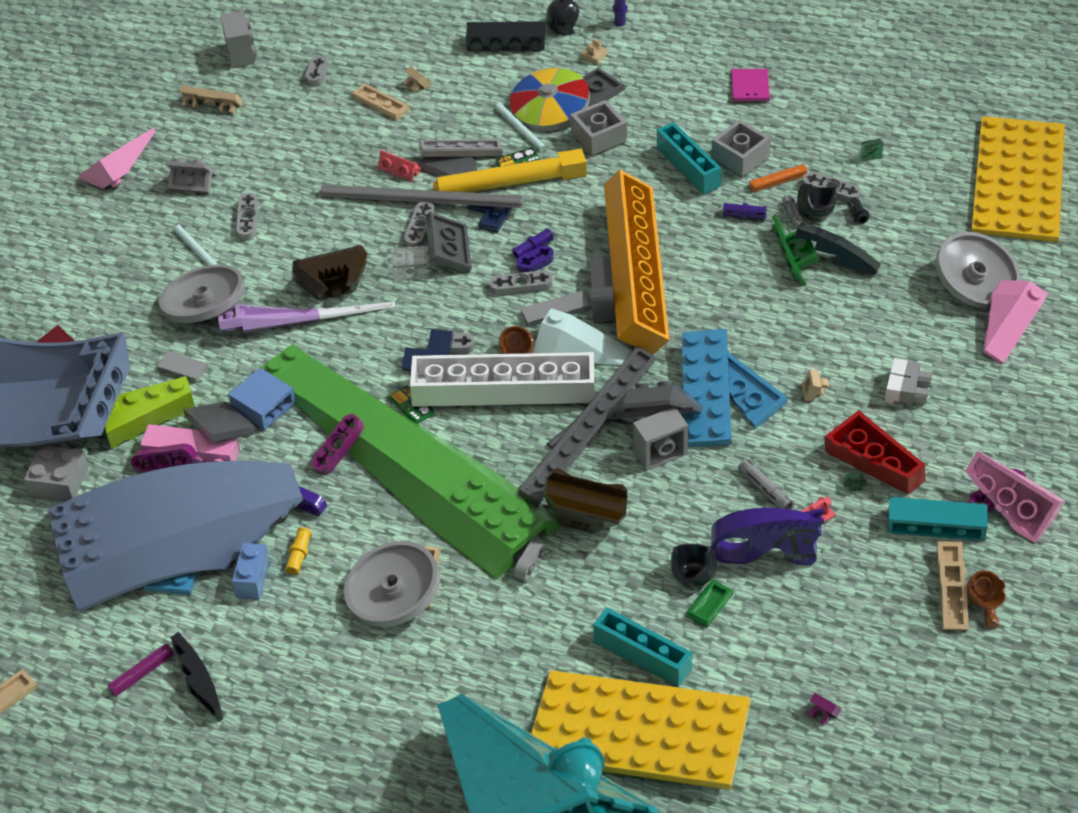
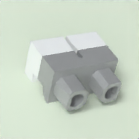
[885,358,932,407]

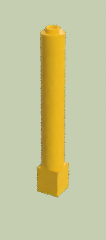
[433,148,587,193]

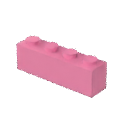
[140,424,240,464]

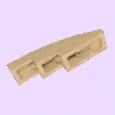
[937,542,969,631]

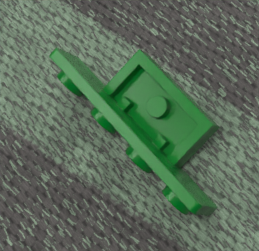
[772,215,820,286]

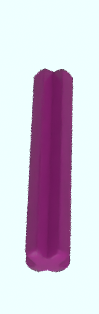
[108,644,174,696]

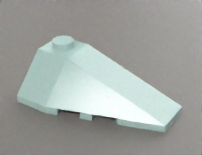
[533,308,632,366]

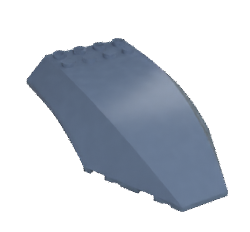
[0,332,130,447]
[48,461,303,613]

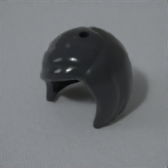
[546,0,579,35]
[797,183,837,221]
[671,543,717,588]

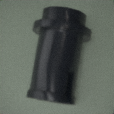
[848,198,869,224]

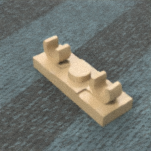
[180,85,243,114]

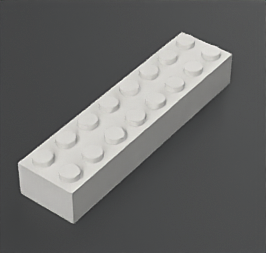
[410,352,595,407]

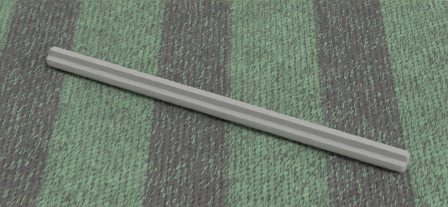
[320,185,524,208]

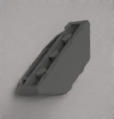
[608,381,703,419]

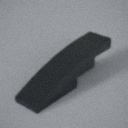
[795,222,881,274]
[170,632,224,722]

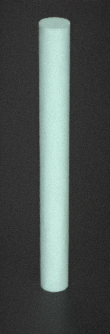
[495,103,546,152]
[173,225,218,266]

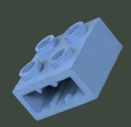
[228,368,296,430]

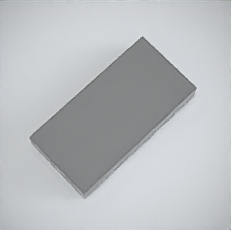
[157,351,207,383]

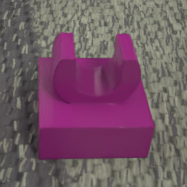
[809,692,842,725]

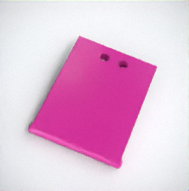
[731,69,770,101]

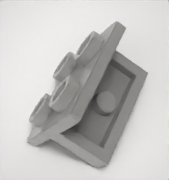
[166,158,217,193]

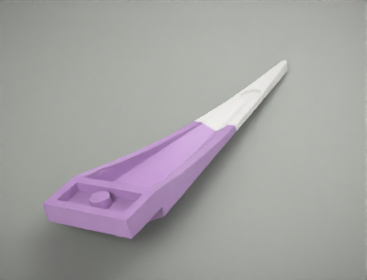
[218,302,395,333]

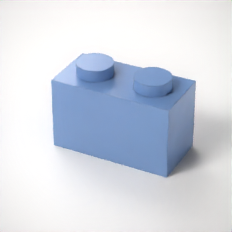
[232,543,270,600]

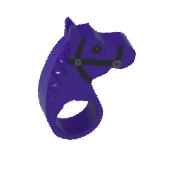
[711,508,824,565]

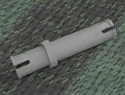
[738,459,794,509]

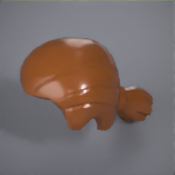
[498,326,534,354]
[967,570,1007,629]

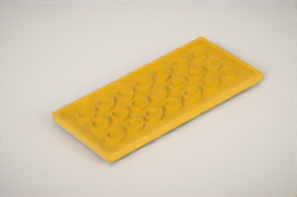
[971,116,1065,242]
[531,670,751,790]

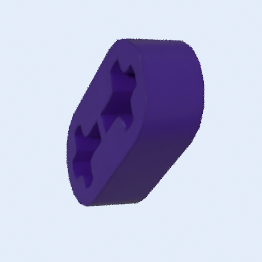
[517,245,554,273]
[296,486,327,517]

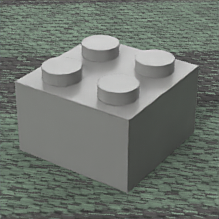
[220,11,257,68]
[570,100,627,156]
[711,119,771,177]
[633,407,688,471]
[24,445,89,501]

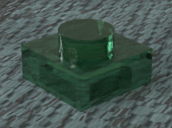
[860,139,884,161]

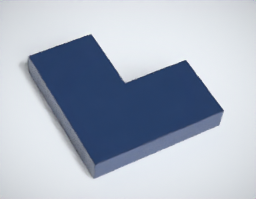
[468,192,513,233]
[402,329,454,371]

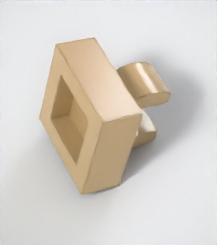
[581,39,608,65]
[404,66,431,92]
[801,369,829,402]

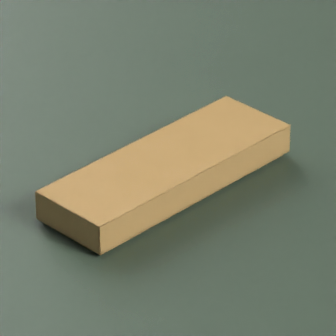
[351,83,410,121]

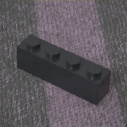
[466,21,545,52]

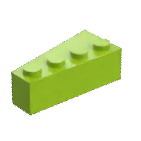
[105,376,195,450]

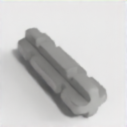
[782,195,805,229]

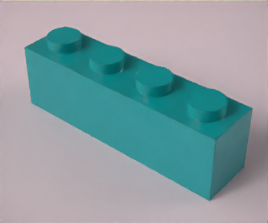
[657,122,721,194]
[887,497,987,541]
[593,607,692,688]

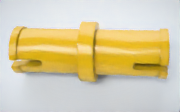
[284,527,312,575]

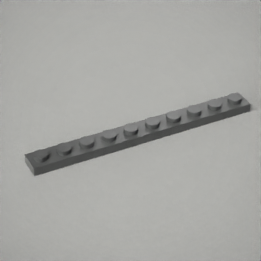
[518,346,656,507]

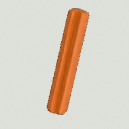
[749,164,808,192]

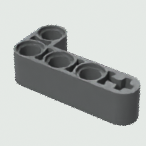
[590,256,616,324]

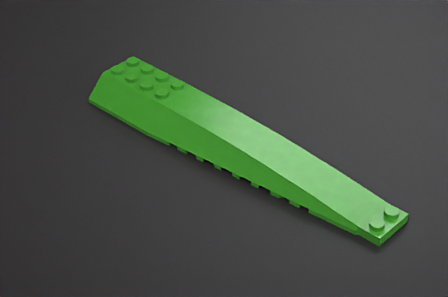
[260,344,561,580]

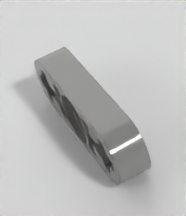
[803,172,861,204]
[236,193,259,241]
[404,201,435,250]
[490,271,553,296]

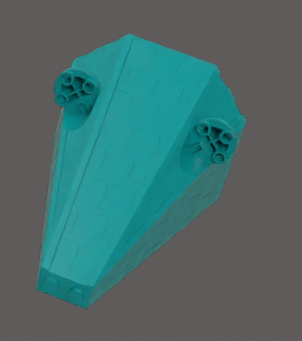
[437,694,659,813]

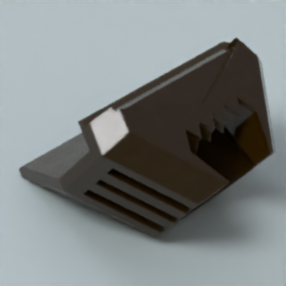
[292,245,368,300]
[543,467,628,533]

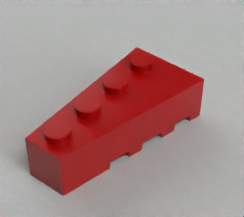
[824,410,926,495]

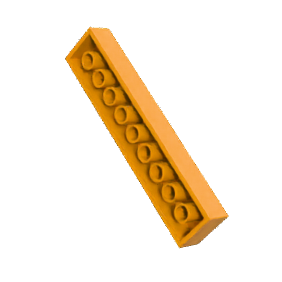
[604,169,669,355]

